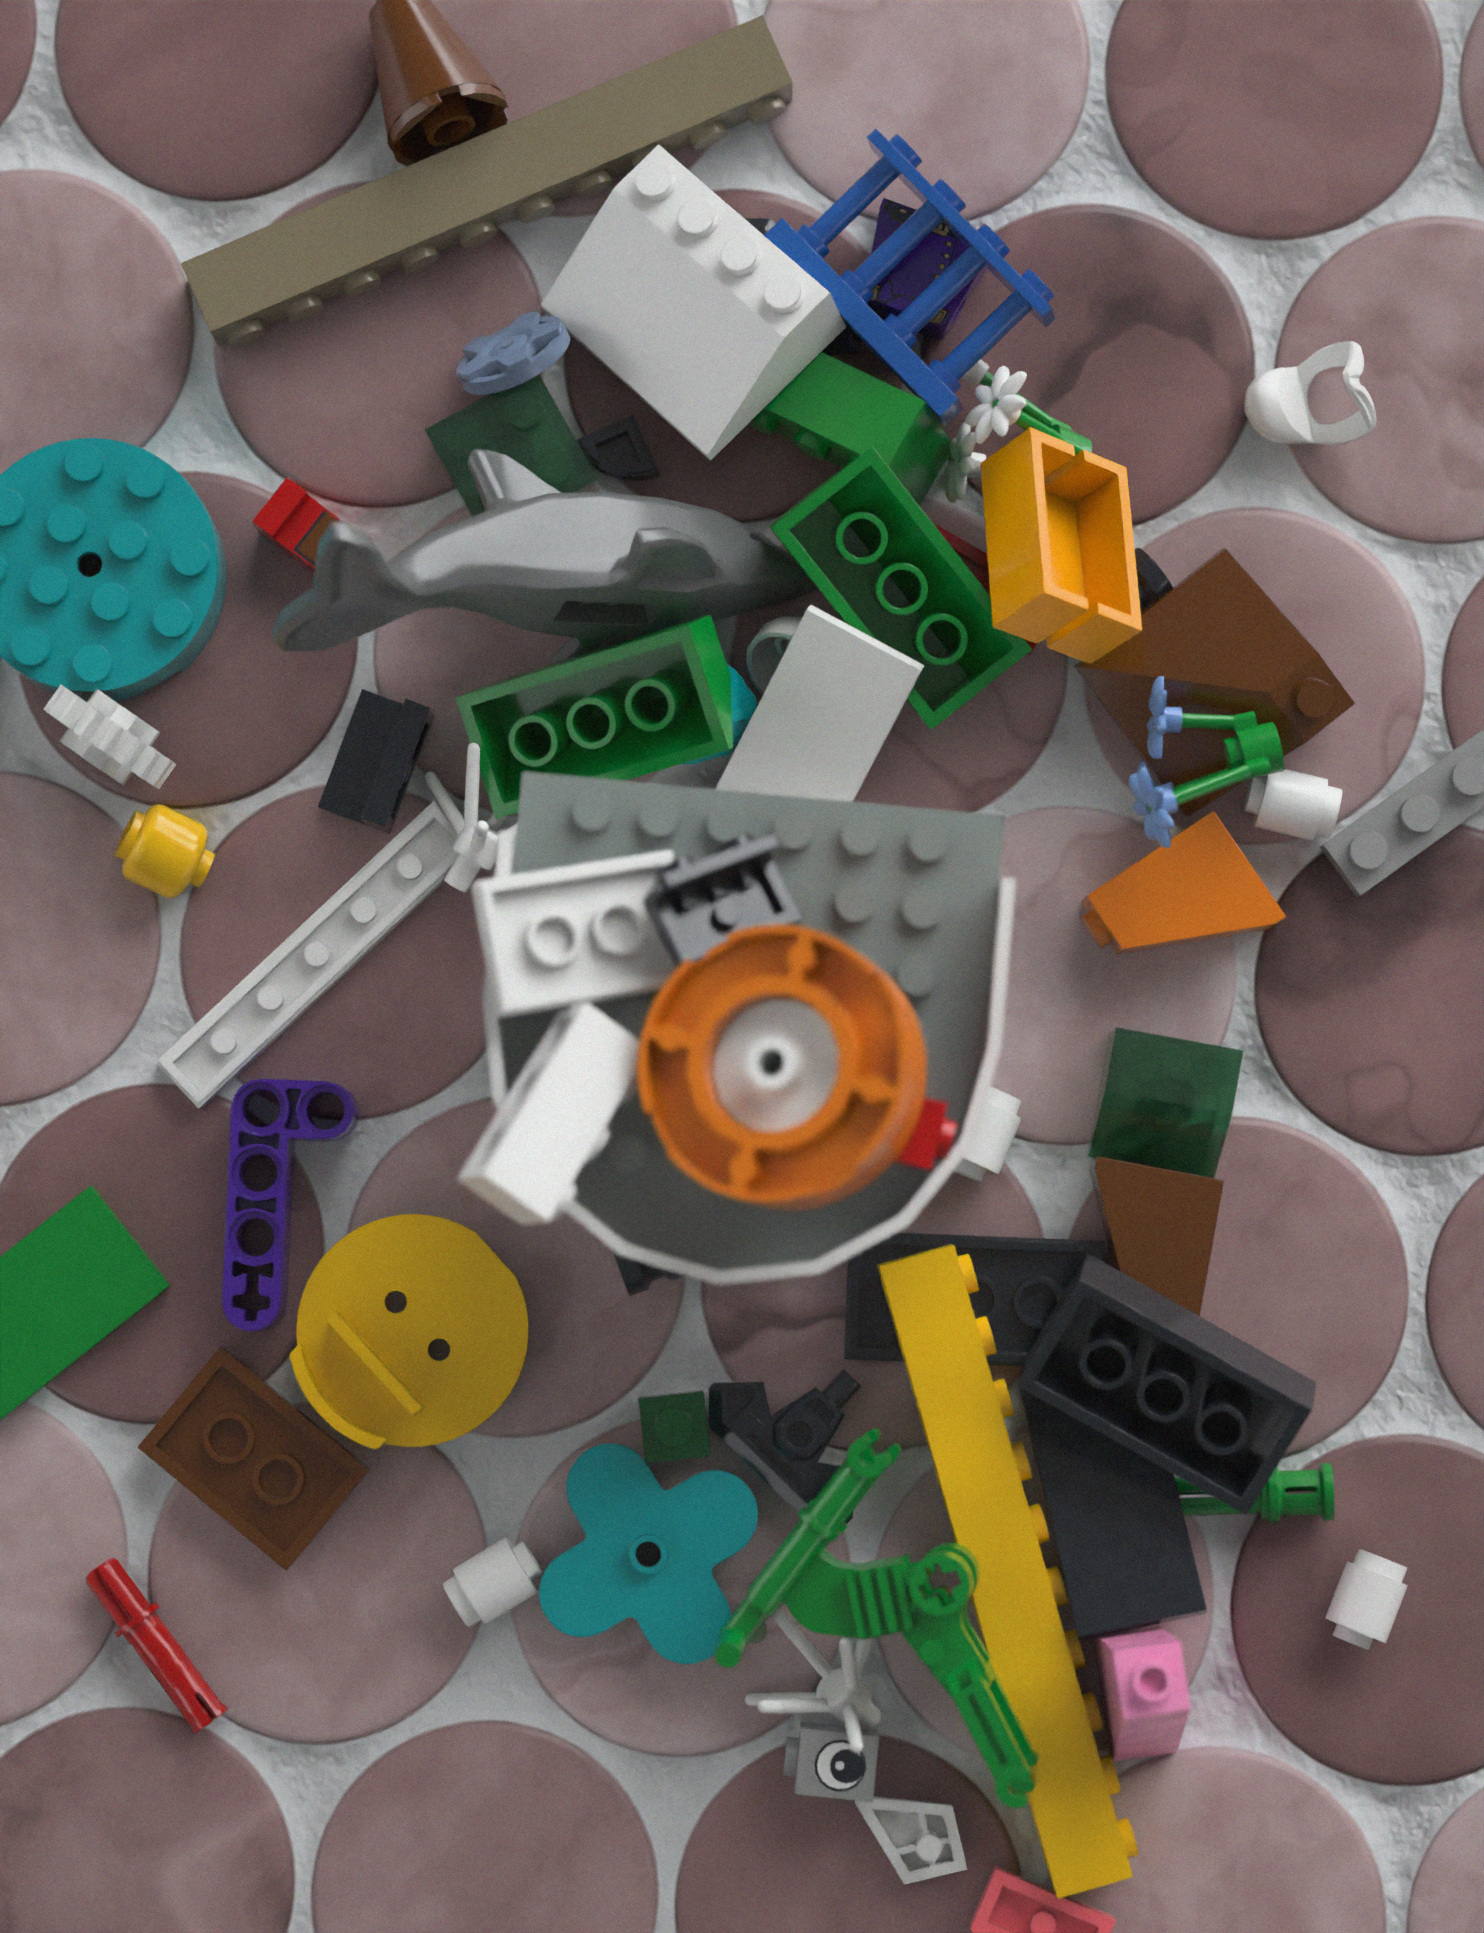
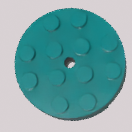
[0,438,227,702]

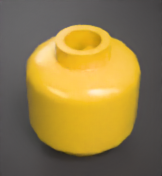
[114,804,215,898]

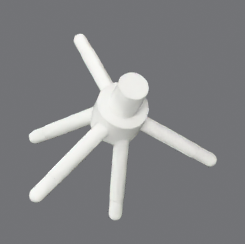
[424,743,517,893]
[745,1609,881,1753]

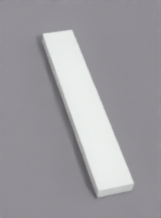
[155,800,459,1110]

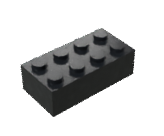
[1017,1254,1316,1515]

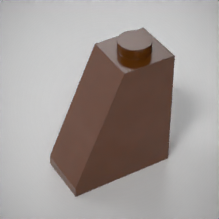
[1089,1156,1224,1316]

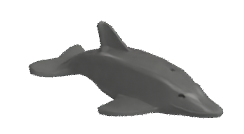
[273,449,818,663]

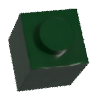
[638,1390,710,1463]

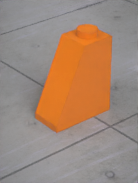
[1080,811,1286,954]

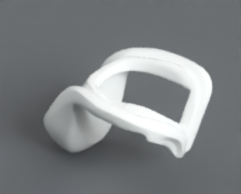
[1244,341,1377,445]

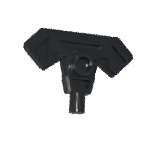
[709,1369,862,1523]

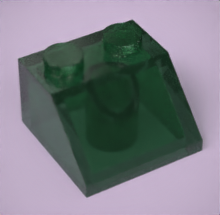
[1087,1027,1243,1178]

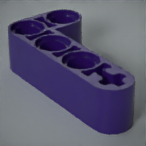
[222,1079,360,1331]

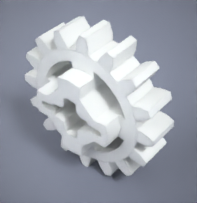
[43,685,176,789]

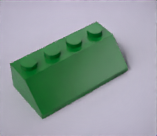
[768,447,1032,730]
[455,614,733,819]

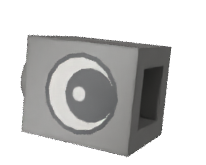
[783,1722,879,1802]

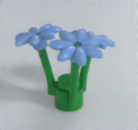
[1128,676,1284,848]

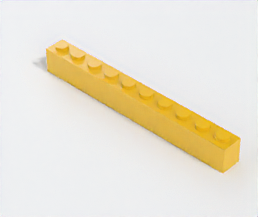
[877,1244,1139,1899]

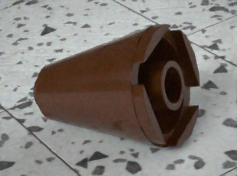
[369,0,509,167]

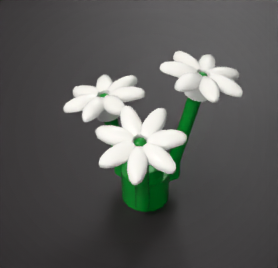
[944,359,1092,503]

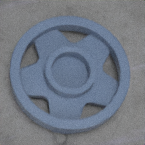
[456,311,570,395]

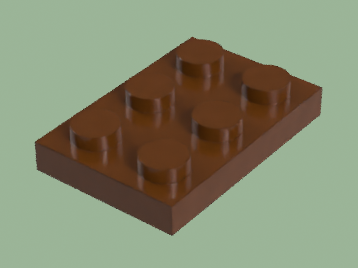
[137,1347,371,1571]

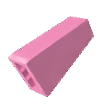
[1093,1624,1191,1762]

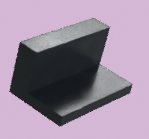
[318,689,434,834]

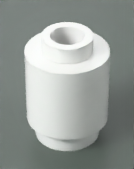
[1244,769,1342,841]
[953,1087,1022,1182]
[442,1537,543,1627]
[1325,1548,1408,1650]

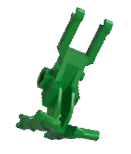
[715,1428,1039,1809]

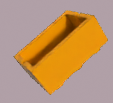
[980,427,1142,664]

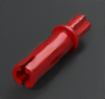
[85,1558,228,1734]

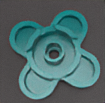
[539,1443,758,1664]

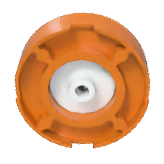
[637,925,927,1210]

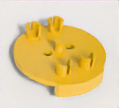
[290,1214,529,1449]

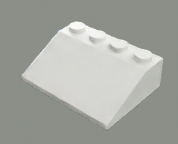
[541,144,846,461]

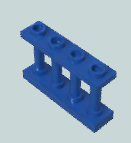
[764,128,1056,427]

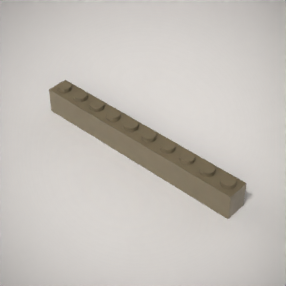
[181,15,793,347]

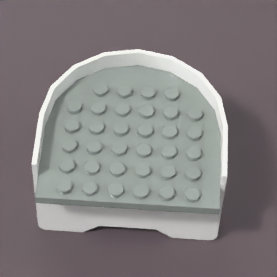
[483,772,1016,1284]

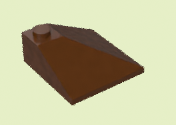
[1074,548,1355,816]

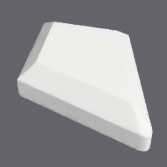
[854,1796,967,1884]

